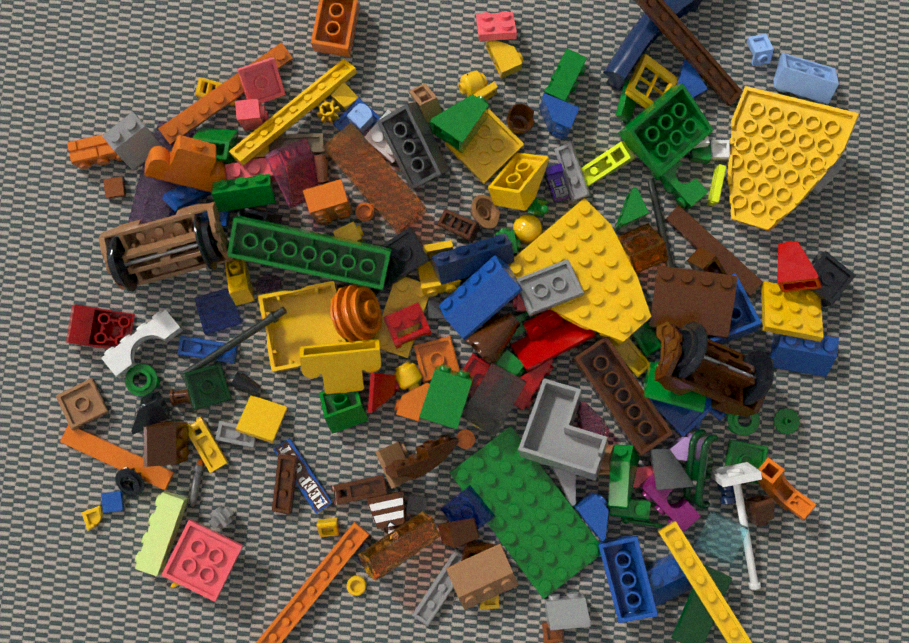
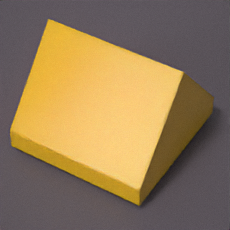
[317,517,339,537]

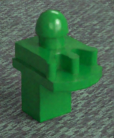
[527,197,549,217]

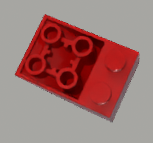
[65,304,135,349]

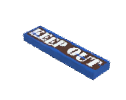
[273,438,333,514]

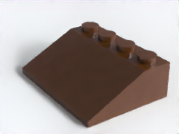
[649,265,737,339]

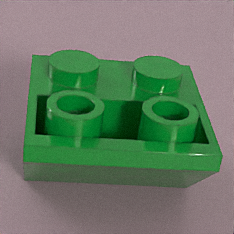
[192,127,239,164]

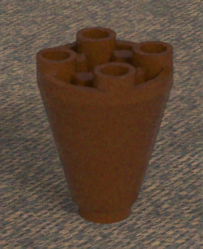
[466,313,520,366]

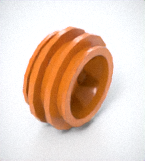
[330,284,382,342]

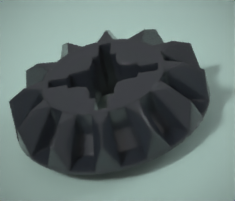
[115,467,146,496]

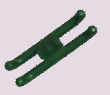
[683,429,718,509]

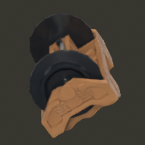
[98,202,234,292]

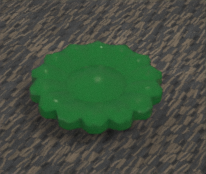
[773,408,800,435]

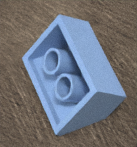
[773,53,839,104]

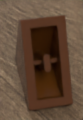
[438,518,480,548]

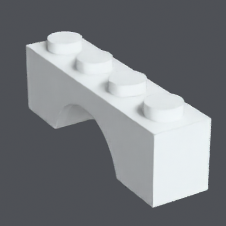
[101,310,183,379]

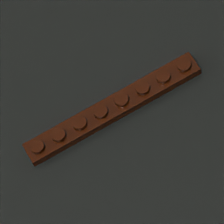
[634,0,743,106]

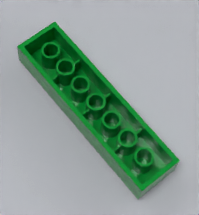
[227,216,392,290]

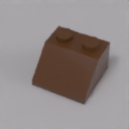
[144,421,189,467]

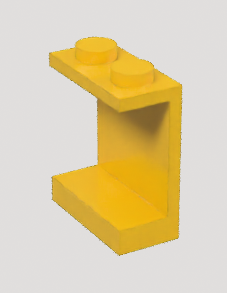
[418,240,461,297]

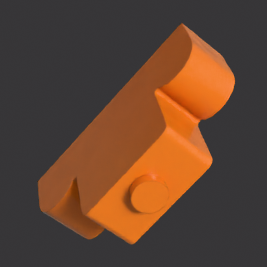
[144,135,227,193]

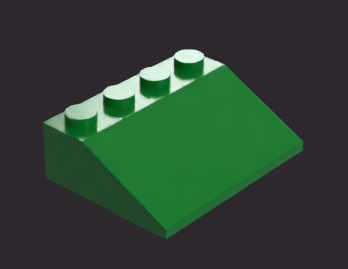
[618,84,714,177]

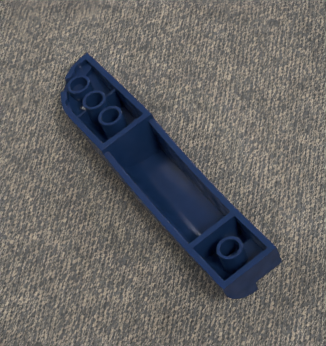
[603,0,703,91]

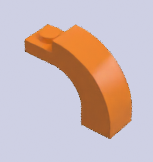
[757,457,817,521]

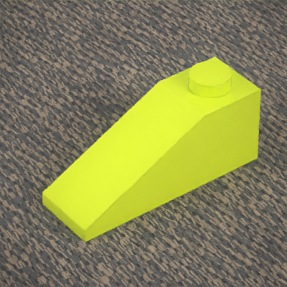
[582,142,636,186]

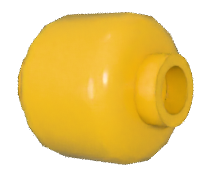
[458,70,487,97]
[394,361,422,391]

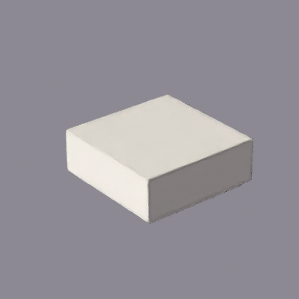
[710,140,730,160]

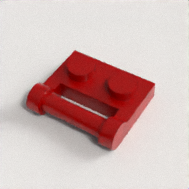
[383,302,432,349]

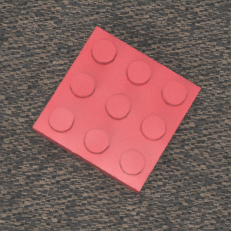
[161,519,244,602]

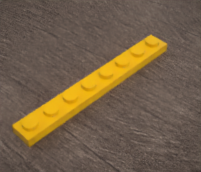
[229,59,357,166]
[658,521,752,643]

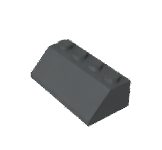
[377,102,450,190]

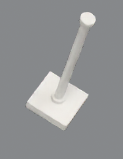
[710,462,762,590]

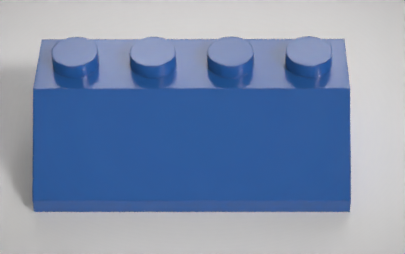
[439,255,523,340]
[598,536,658,623]

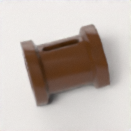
[169,389,191,407]

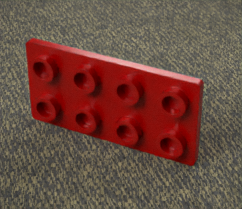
[511,309,595,371]

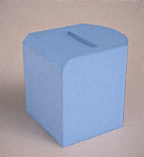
[347,103,374,134]

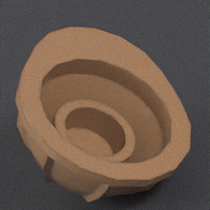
[470,195,500,229]

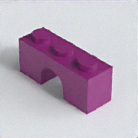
[640,473,701,532]

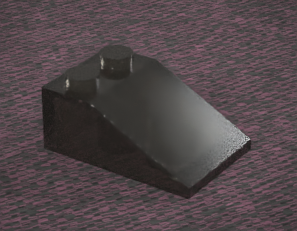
[461,362,526,437]

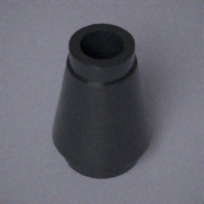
[231,372,261,396]

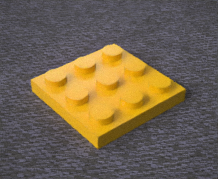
[444,109,524,184]
[761,281,824,342]

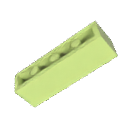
[135,491,189,576]

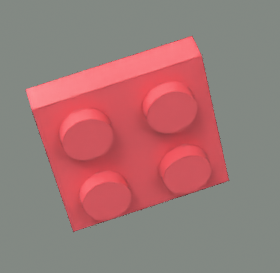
[476,11,517,41]
[237,57,286,103]

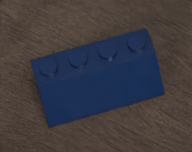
[430,233,515,285]

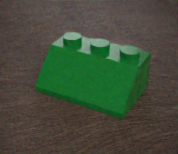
[644,362,706,413]

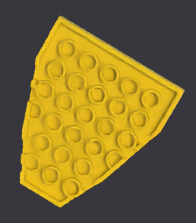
[728,86,859,231]
[508,198,651,343]

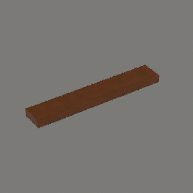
[665,205,763,296]

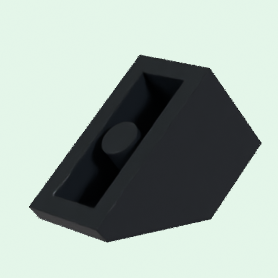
[131,391,170,435]

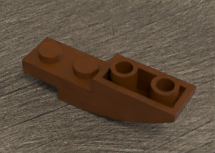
[385,434,459,479]

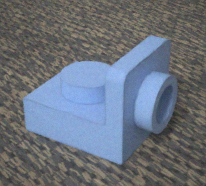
[747,34,774,66]

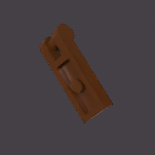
[331,474,388,505]

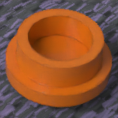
[355,202,374,221]
[456,429,475,449]

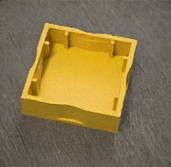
[258,281,348,373]

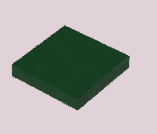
[182,363,232,411]

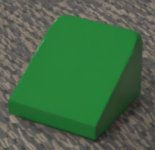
[689,145,711,164]

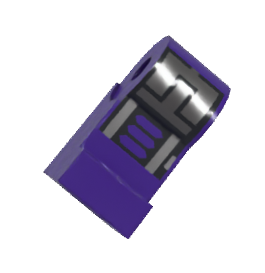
[544,163,570,203]

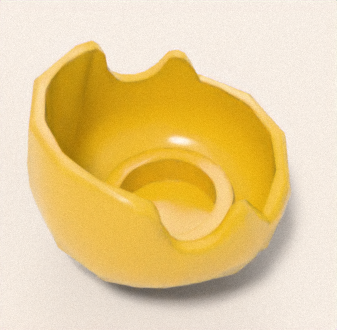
[513,214,543,245]

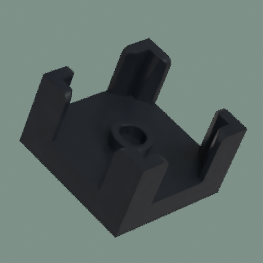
[810,251,856,307]

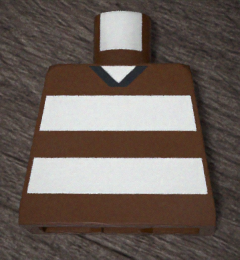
[367,490,405,538]

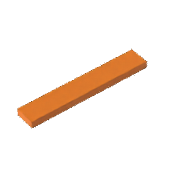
[60,424,175,490]

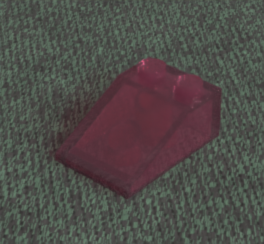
[265,138,318,209]

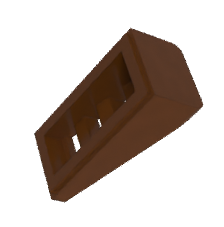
[437,208,480,243]

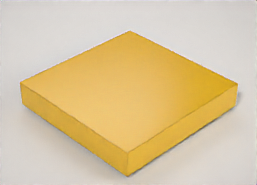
[236,395,287,443]

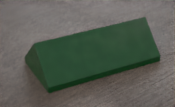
[671,564,732,643]

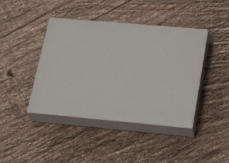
[517,259,584,316]

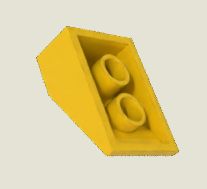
[488,152,549,211]

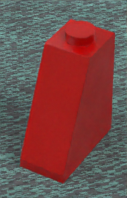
[777,241,822,292]

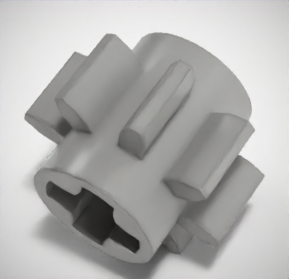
[208,505,234,530]

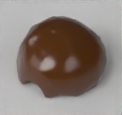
[506,103,535,134]

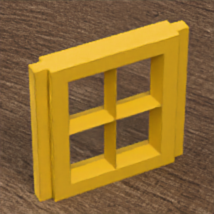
[625,54,678,109]

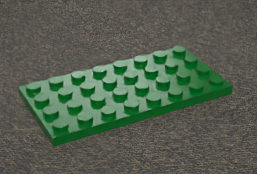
[449,426,601,599]

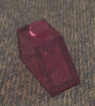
[579,402,609,437]

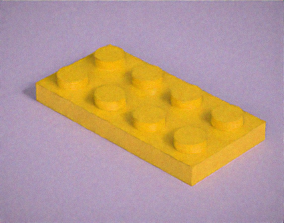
[374,277,429,358]

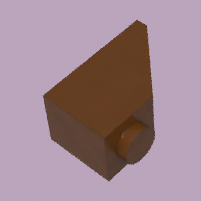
[687,247,727,275]
[744,494,775,526]

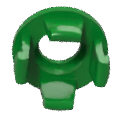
[125,364,161,396]
[726,413,760,436]

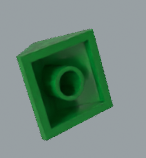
[614,187,649,231]

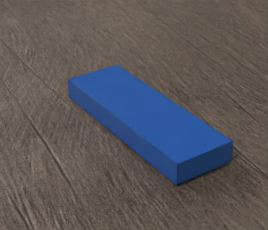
[177,336,239,364]

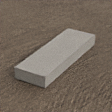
[554,142,591,202]

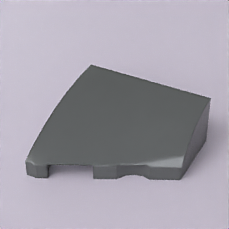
[650,449,694,490]

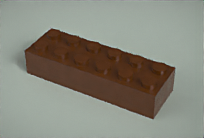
[572,337,673,456]

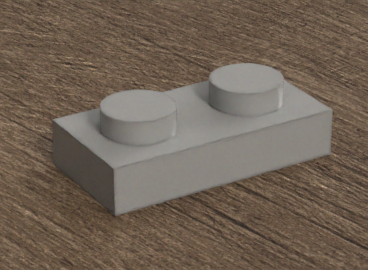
[215,421,257,447]

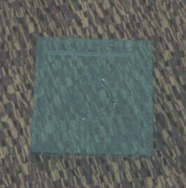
[695,511,748,563]

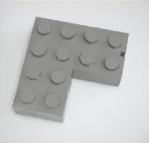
[518,379,608,481]

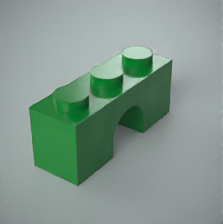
[650,160,708,210]

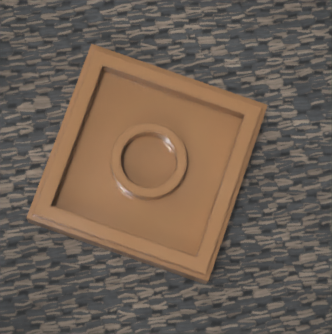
[56,378,110,431]

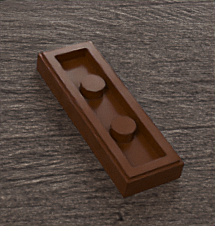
[272,453,299,515]

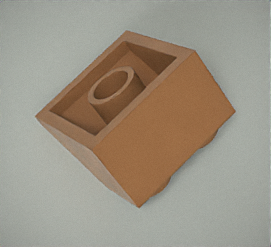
[375,441,413,489]

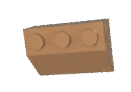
[446,544,518,610]

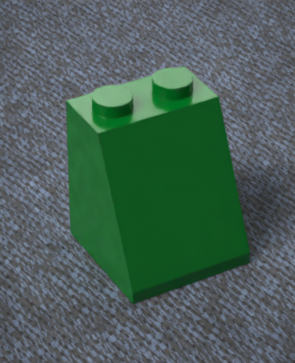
[430,94,489,153]
[419,364,473,429]

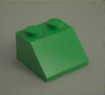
[319,391,369,434]

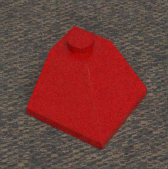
[368,373,399,413]

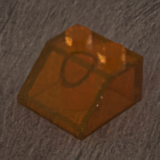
[617,223,668,274]

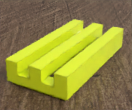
[707,164,726,206]

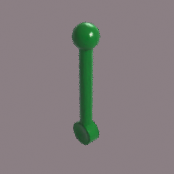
[622,517,663,528]

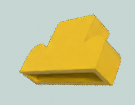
[300,339,381,394]

